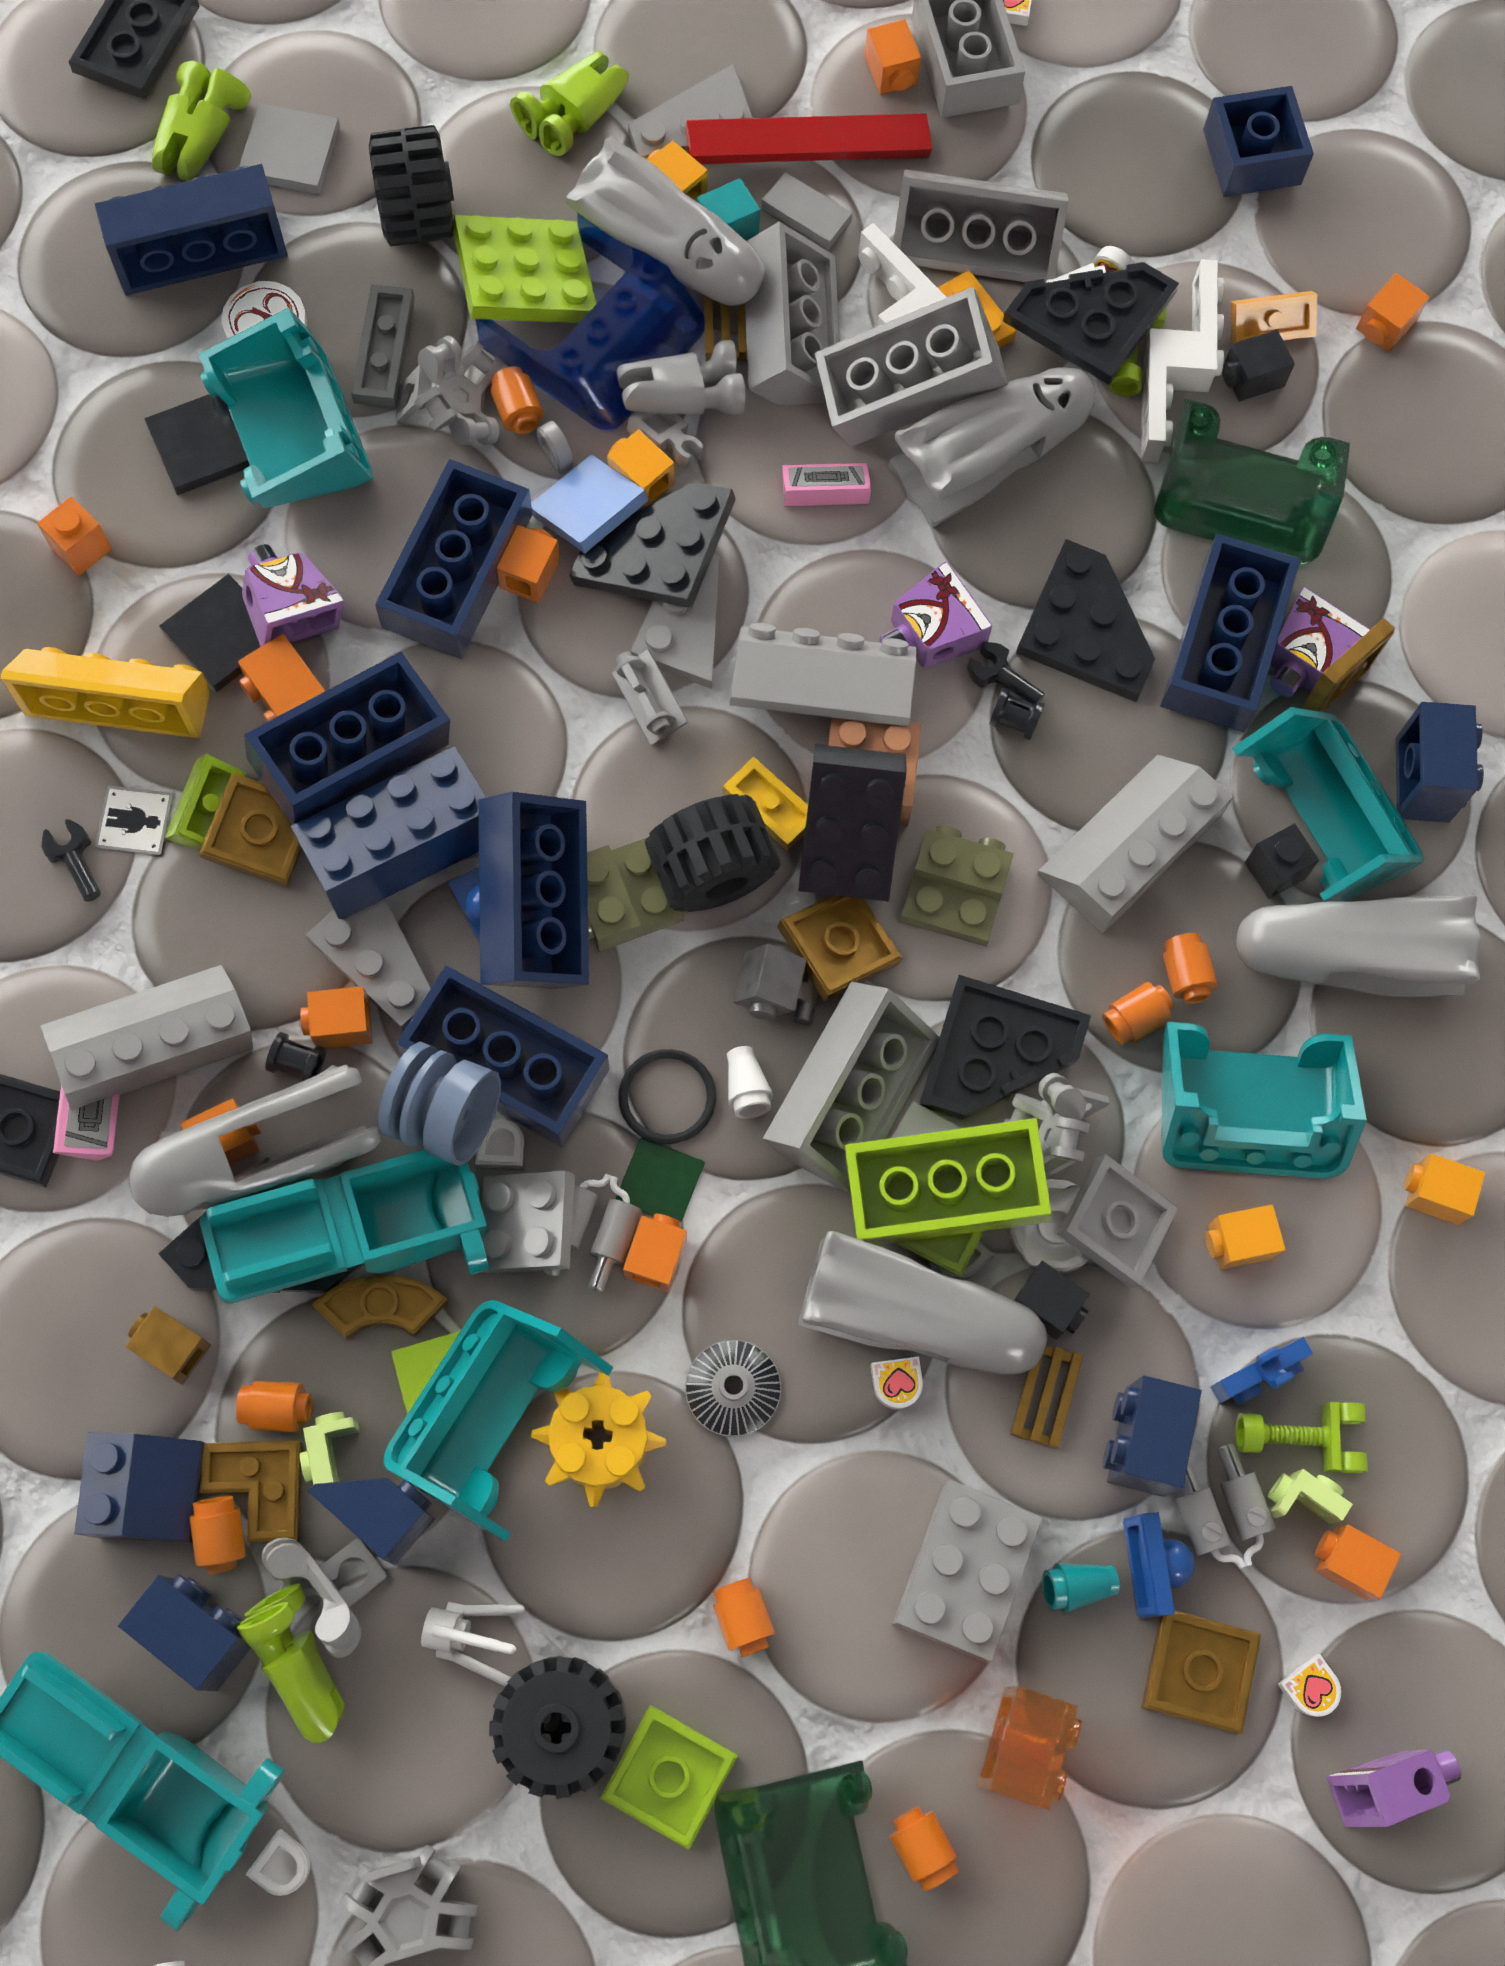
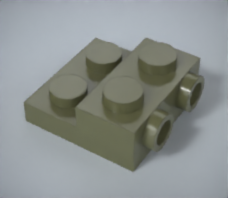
[900,825,1014,947]
[587,838,684,952]

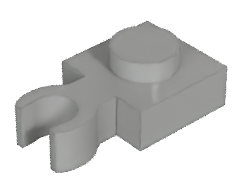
[627,412,703,469]

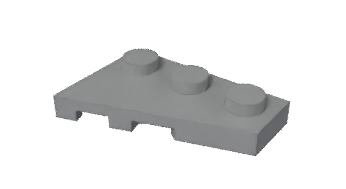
[628,64,753,159]
[630,555,720,689]

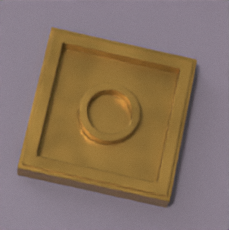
[1301,618,1395,712]
[199,773,302,888]
[777,895,902,1002]
[1141,1610,1261,1735]

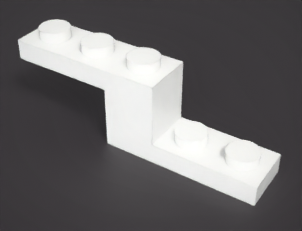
[858,223,947,326]
[1141,259,1224,463]

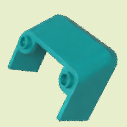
[1232,707,1424,902]
[384,1300,614,1542]

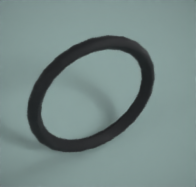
[618,1049,716,1144]

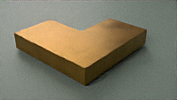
[199,1440,302,1543]

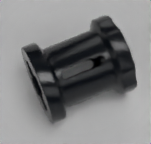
[989,688,1045,740]
[265,1032,326,1082]

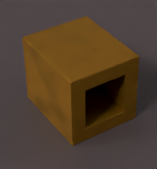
[125,1306,211,1385]

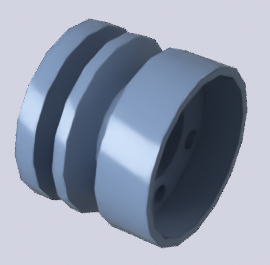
[378,1042,501,1166]

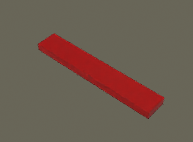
[685,113,932,164]

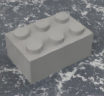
[911,0,1026,118]
[892,1480,1043,1663]

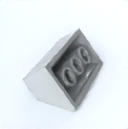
[893,169,1069,283]
[745,222,840,405]
[815,287,1008,447]
[730,623,916,727]
[1037,755,1234,934]
[40,965,253,1110]
[763,982,939,1194]

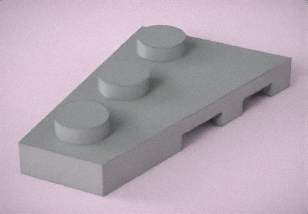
[306,899,431,1032]

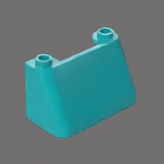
[198,307,374,508]
[1161,1022,1367,1179]

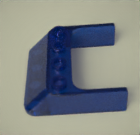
[475,212,705,430]

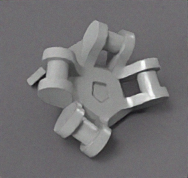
[396,336,504,446]
[1004,1073,1109,1179]
[262,1538,386,1658]
[340,1845,479,1966]

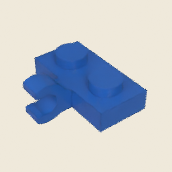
[1210,1337,1313,1405]

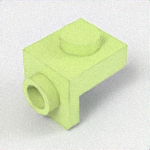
[300,1412,360,1485]
[1267,1469,1353,1524]

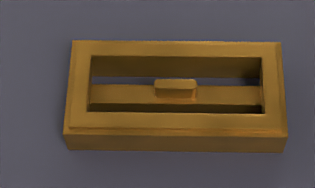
[704,296,747,361]
[1010,1345,1083,1449]

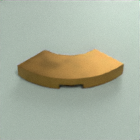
[311,1275,449,1340]

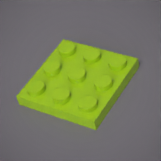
[453,215,598,324]

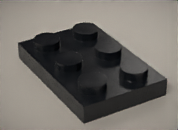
[68,0,200,99]

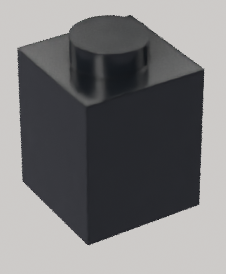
[1222,329,1295,402]
[1245,823,1320,899]
[1014,1260,1090,1340]

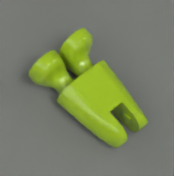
[510,50,629,156]
[152,61,252,181]
[237,1583,345,1743]

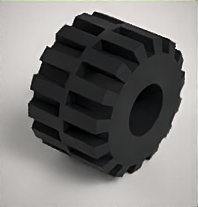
[368,125,455,247]
[645,794,780,912]
[489,1656,626,1799]

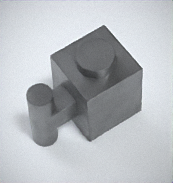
[733,944,819,1025]

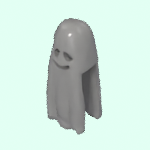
[566,135,764,306]
[888,367,1096,528]
[1236,894,1480,997]
[129,1064,382,1217]
[798,1231,1047,1375]

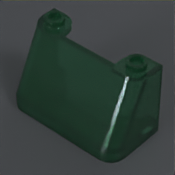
[1154,398,1350,564]
[714,1760,908,1966]

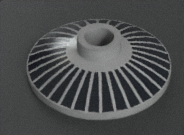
[685,1340,781,1437]

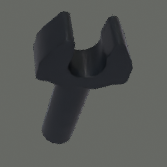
[967,642,1045,704]
[41,819,101,902]

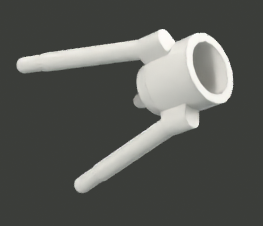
[421,1601,525,1687]

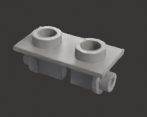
[612,649,689,746]

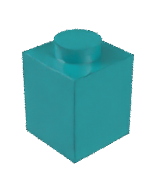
[696,178,760,241]

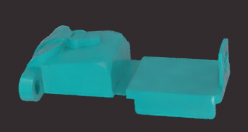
[200,1149,489,1304]
[0,1651,285,1932]

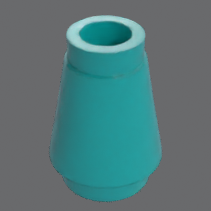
[1042,1563,1120,1614]

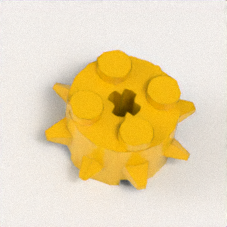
[531,1372,666,1507]

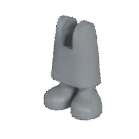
[617,340,746,415]

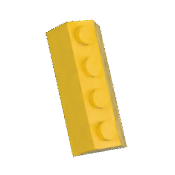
[0,647,211,739]

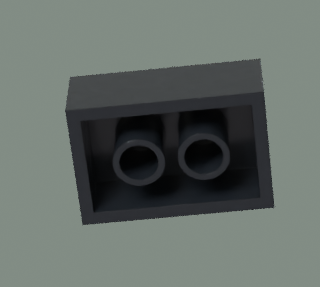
[798,744,907,902]

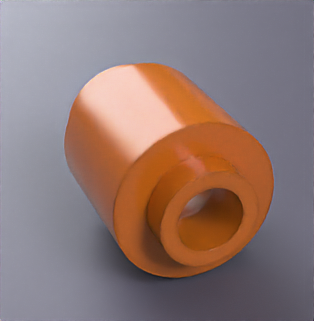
[490,366,544,434]
[1162,933,1218,1004]
[1102,982,1174,1045]
[236,1380,313,1432]
[189,1496,246,1574]
[713,1577,776,1658]
[889,1806,959,1892]

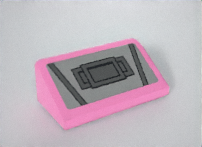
[782,463,871,506]
[53,1085,120,1161]

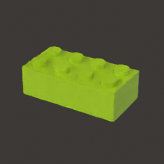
[845,1118,1052,1246]

